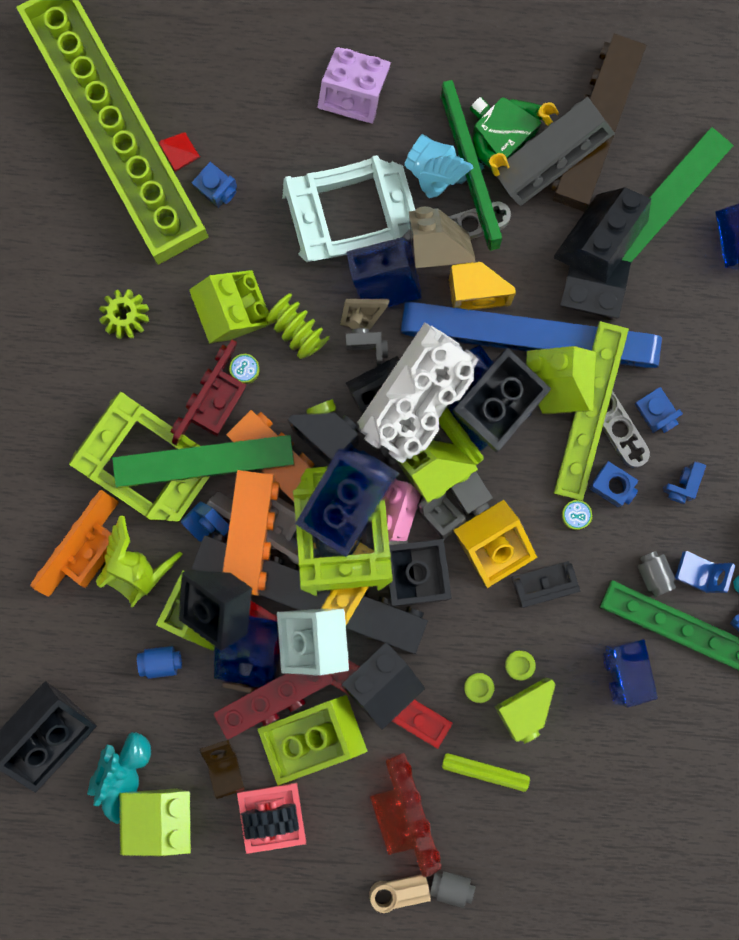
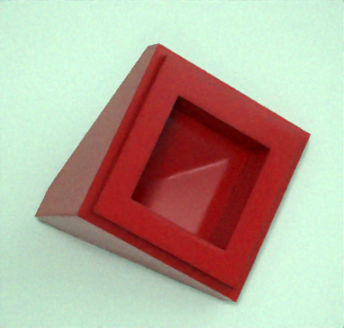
[158,132,200,172]

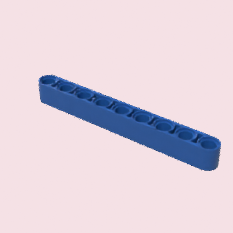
[400,302,662,368]

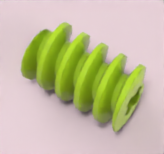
[266,293,330,359]

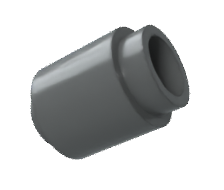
[637,551,676,597]
[430,871,476,909]

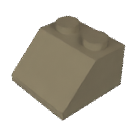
[409,206,475,268]

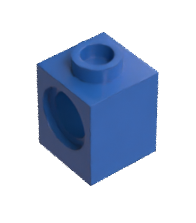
[588,461,639,508]

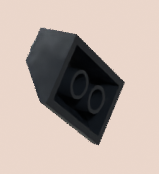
[554,187,651,283]
[288,413,359,466]
[0,681,97,793]

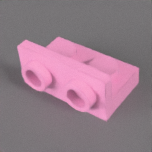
[372,479,421,541]

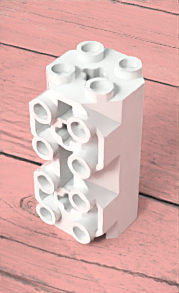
[357,323,479,463]

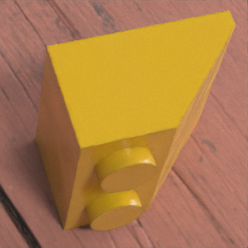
[449,262,516,310]
[453,500,538,588]

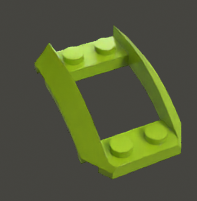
[69,391,210,521]
[293,463,393,596]

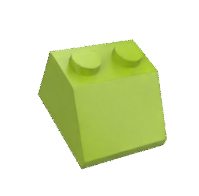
[526,346,596,414]
[494,677,555,744]
[120,788,191,856]

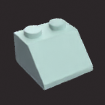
[277,609,349,675]

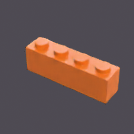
[226,410,333,520]
[223,470,280,596]

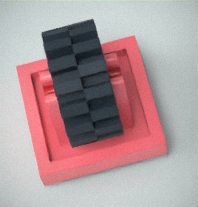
[237,782,307,854]

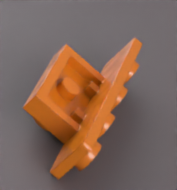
[30,490,119,597]

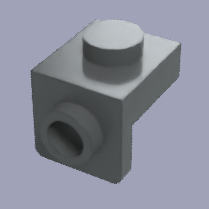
[346,328,388,366]
[419,493,466,540]

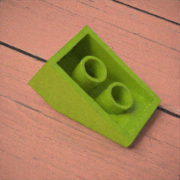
[257,695,368,786]

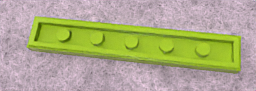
[554,321,629,501]

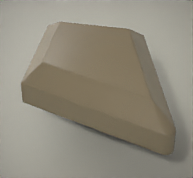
[340,299,389,330]

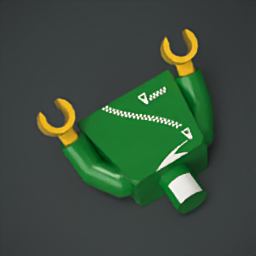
[469,97,559,176]

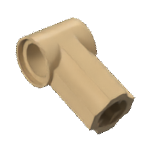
[369,874,431,913]

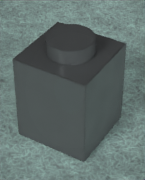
[450,471,493,517]

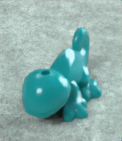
[87,732,151,824]

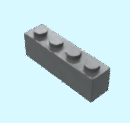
[497,97,615,206]

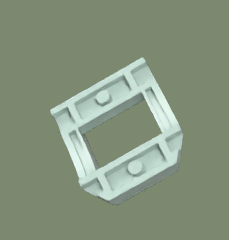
[283,155,415,262]

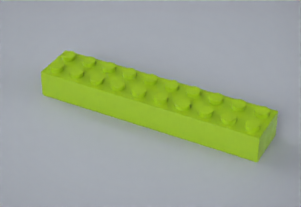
[16,0,209,265]

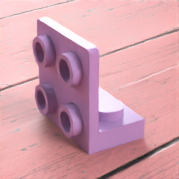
[318,47,391,124]

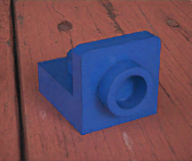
[191,162,237,208]
[634,387,682,433]
[662,461,706,504]
[181,501,229,542]

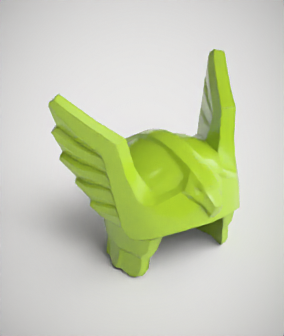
[96,516,183,607]

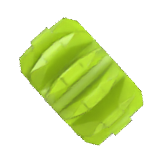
[99,289,149,339]

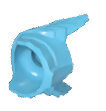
[405,134,484,199]

